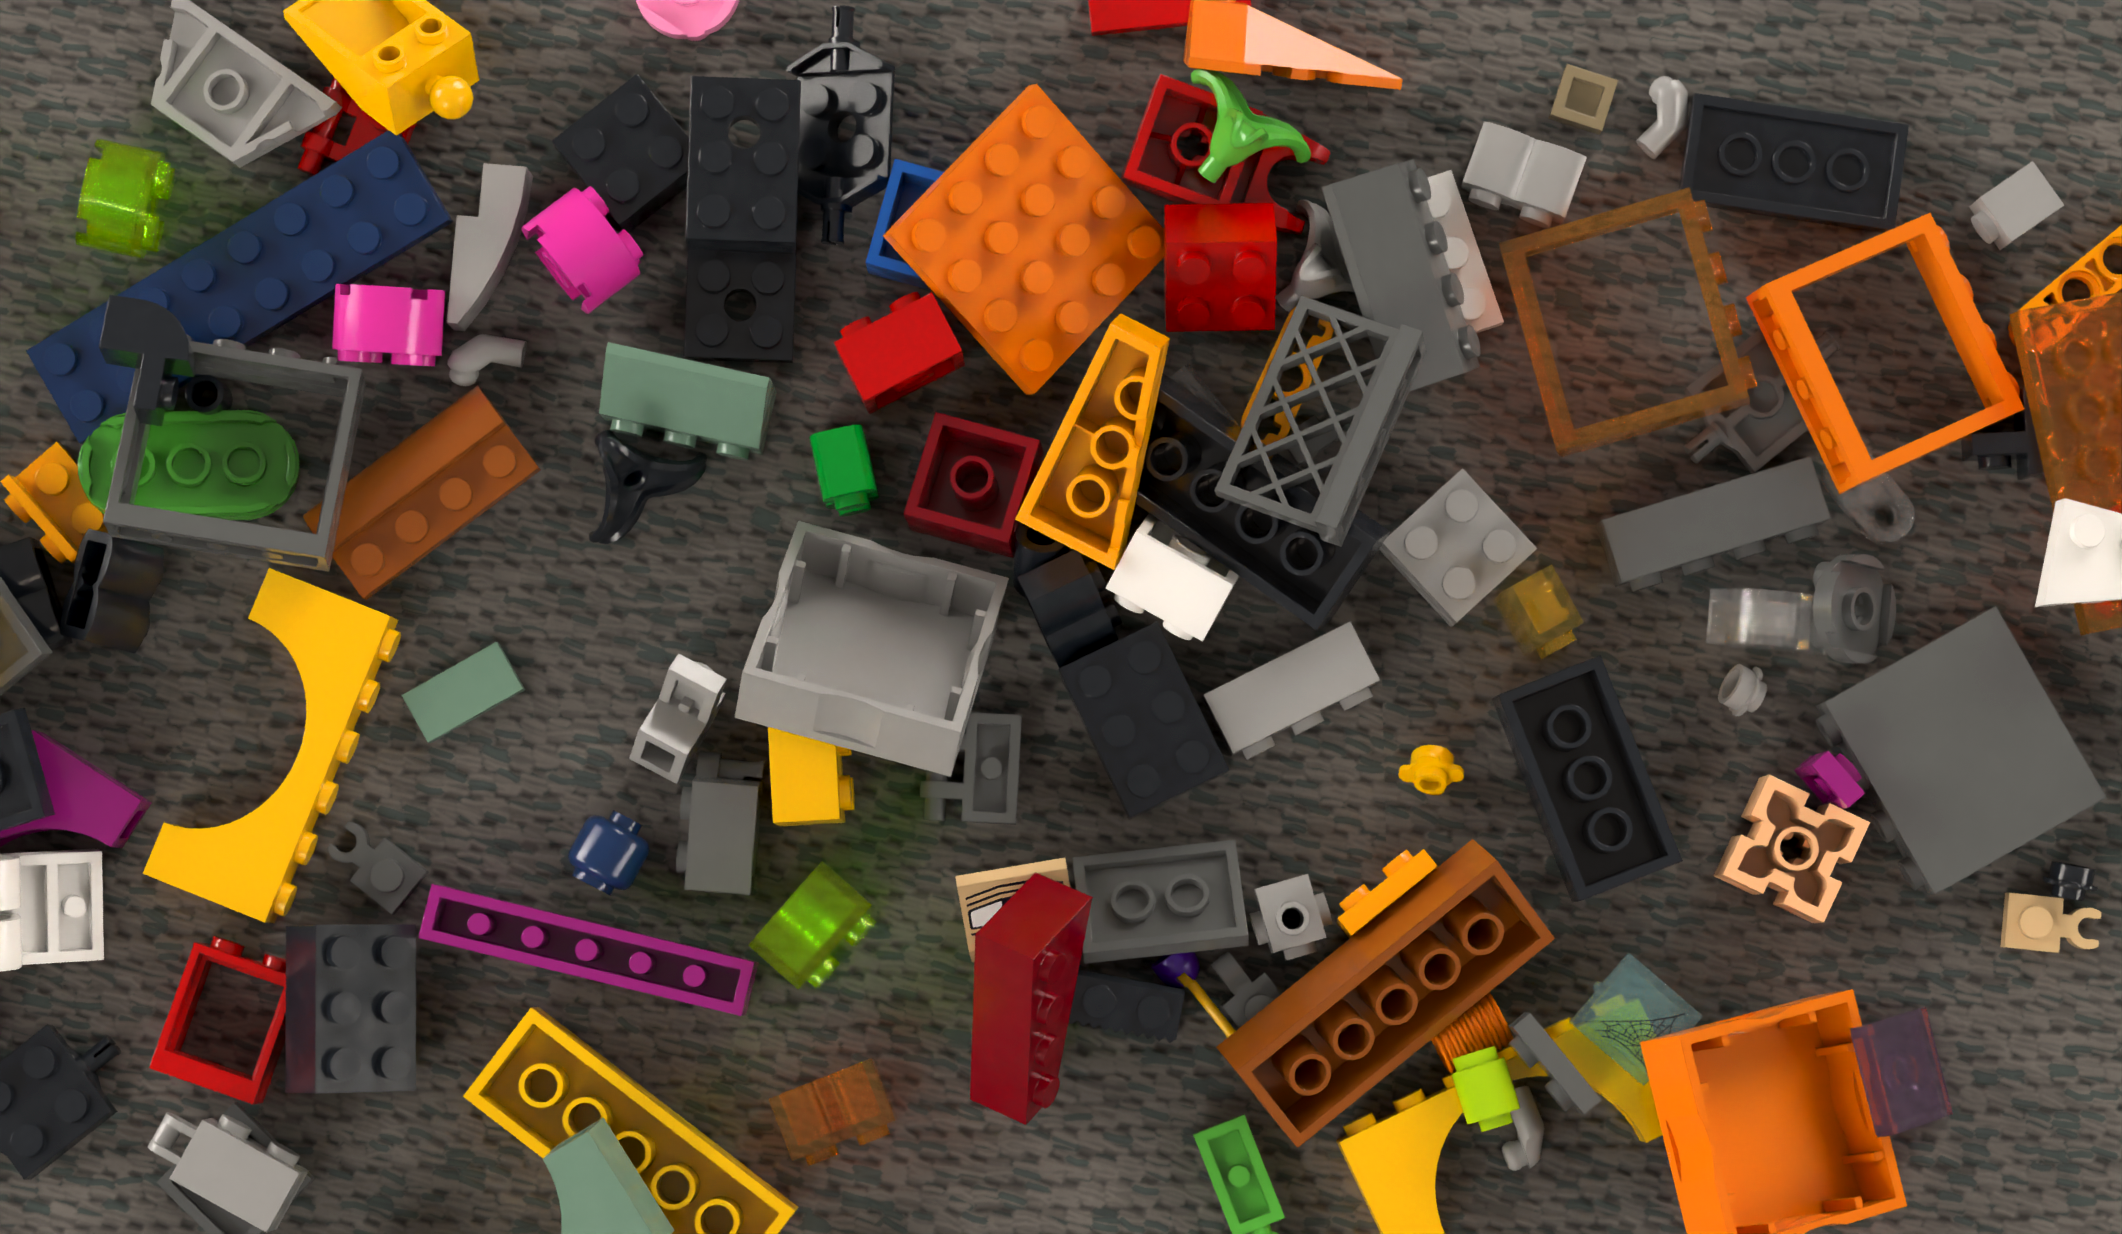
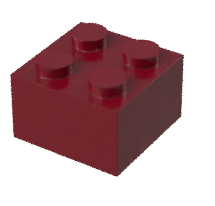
[903,412,1045,558]

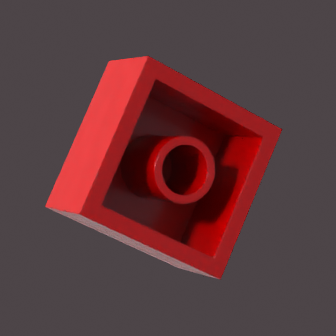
[1164,203,1277,332]
[834,291,965,414]

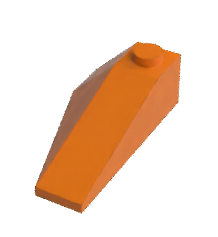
[1183,0,1403,90]

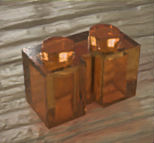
[769,1057,898,1166]

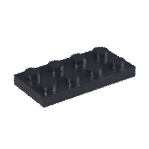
[1677,93,1909,233]

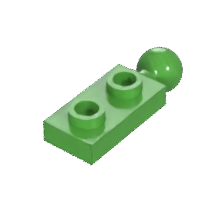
[1193,1114,1285,1234]

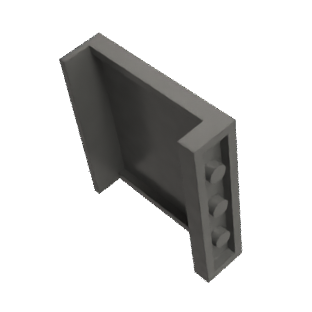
[1816,606,2107,895]

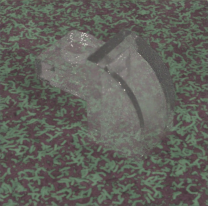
[1706,589,1829,656]

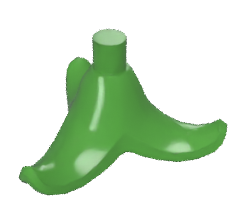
[1191,69,1311,183]

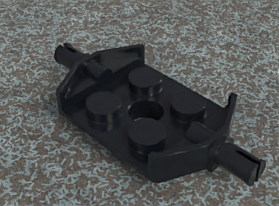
[787,5,895,245]

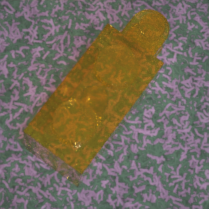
[1493,564,1584,660]

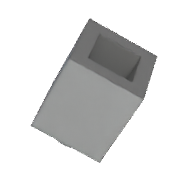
[1969,161,2064,250]

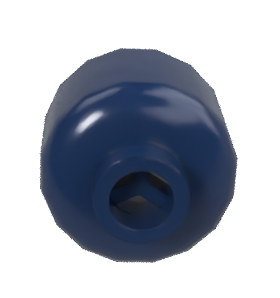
[568,810,650,896]

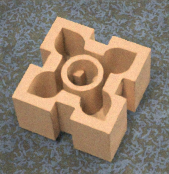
[1714,775,1870,923]

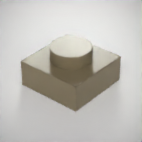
[1548,64,1618,135]

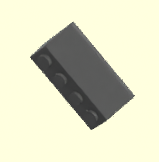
[1321,159,1481,391]

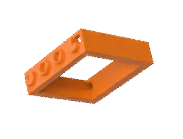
[1746,212,2025,494]

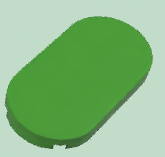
[78,410,300,520]

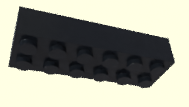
[1049,374,1390,630]

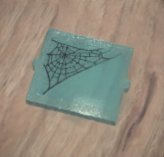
[1569,953,1703,1086]

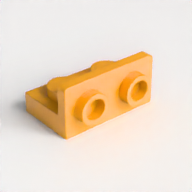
[0,442,108,564]

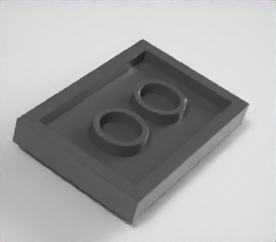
[1072,840,1249,964]

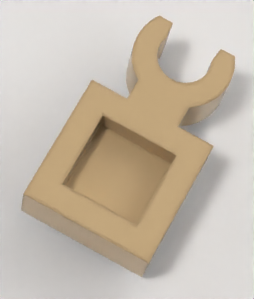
[2000,893,2101,953]

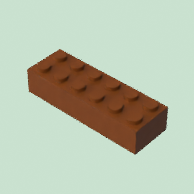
[1216,839,1555,1148]

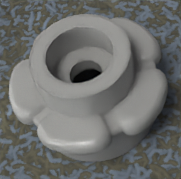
[1718,664,1767,717]

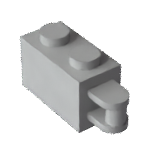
[147,1112,309,1233]

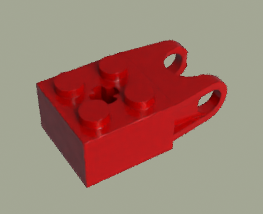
[1120,74,1331,235]

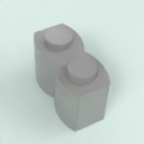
[1461,121,1587,228]

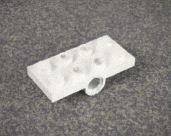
[0,849,104,972]

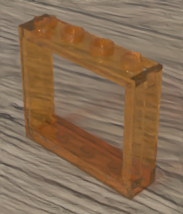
[1499,187,1757,458]

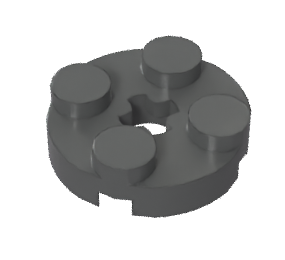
[1809,554,1896,664]

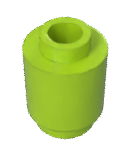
[1451,1046,1520,1132]

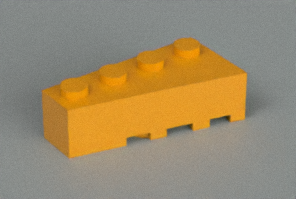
[1015,313,1170,570]

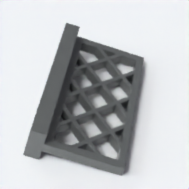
[1215,296,1427,547]

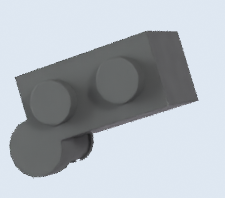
[676,751,765,895]

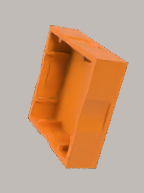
[1640,989,1907,1234]

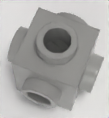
[1249,874,1333,960]

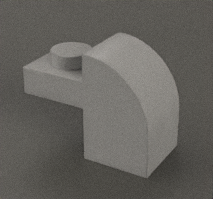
[629,653,727,784]

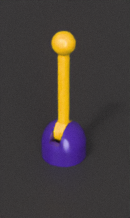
[1151,952,1236,1038]

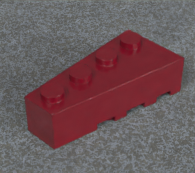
[970,872,1093,1125]

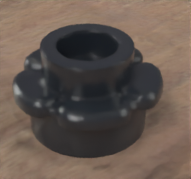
[2043,861,2098,901]

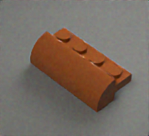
[303,385,541,600]

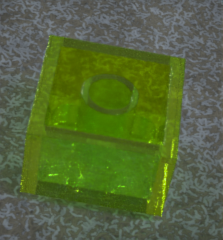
[748,861,877,990]

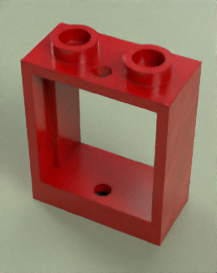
[149,936,286,1104]

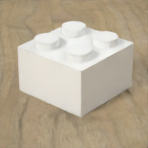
[1106,513,1239,642]

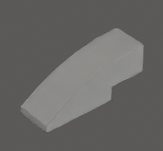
[447,163,533,331]

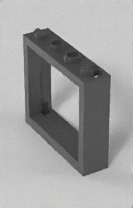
[103,335,366,572]

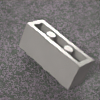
[1202,621,1380,760]

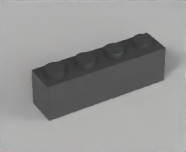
[1596,456,1831,592]

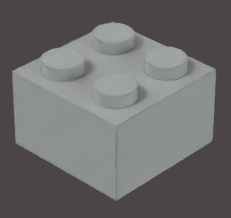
[1379,468,1537,627]

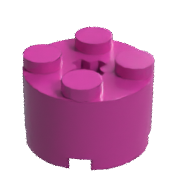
[521,186,643,314]
[332,284,445,366]

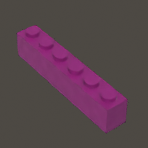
[418,884,759,1016]

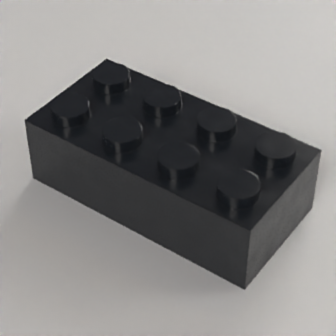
[1492,655,1683,902]

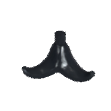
[589,430,707,544]

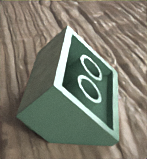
[599,342,777,460]

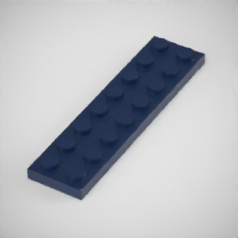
[26,130,453,444]

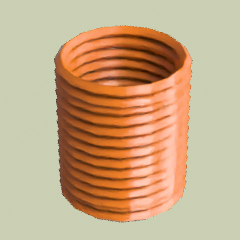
[1431,992,1513,1073]

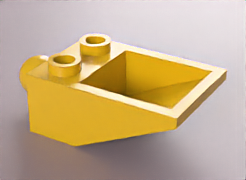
[283,0,479,136]

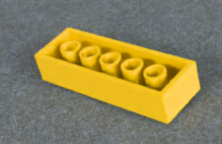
[463,1007,799,1234]

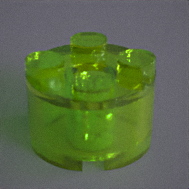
[75,138,175,259]

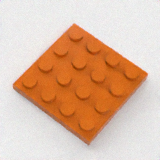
[883,84,1164,395]

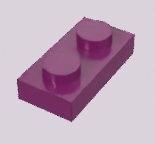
[1794,751,1865,809]

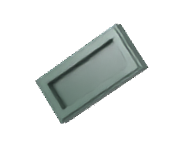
[401,642,525,744]

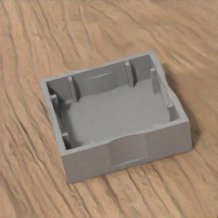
[735,521,1009,777]

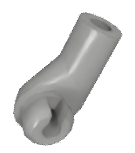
[1636,76,1688,159]
[447,334,527,386]
[1502,1086,1545,1171]

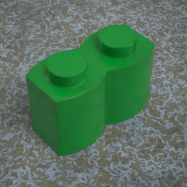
[809,424,879,517]

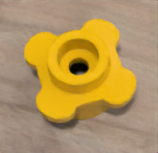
[1398,745,1464,795]

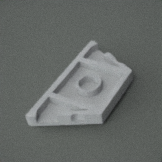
[151,0,342,168]

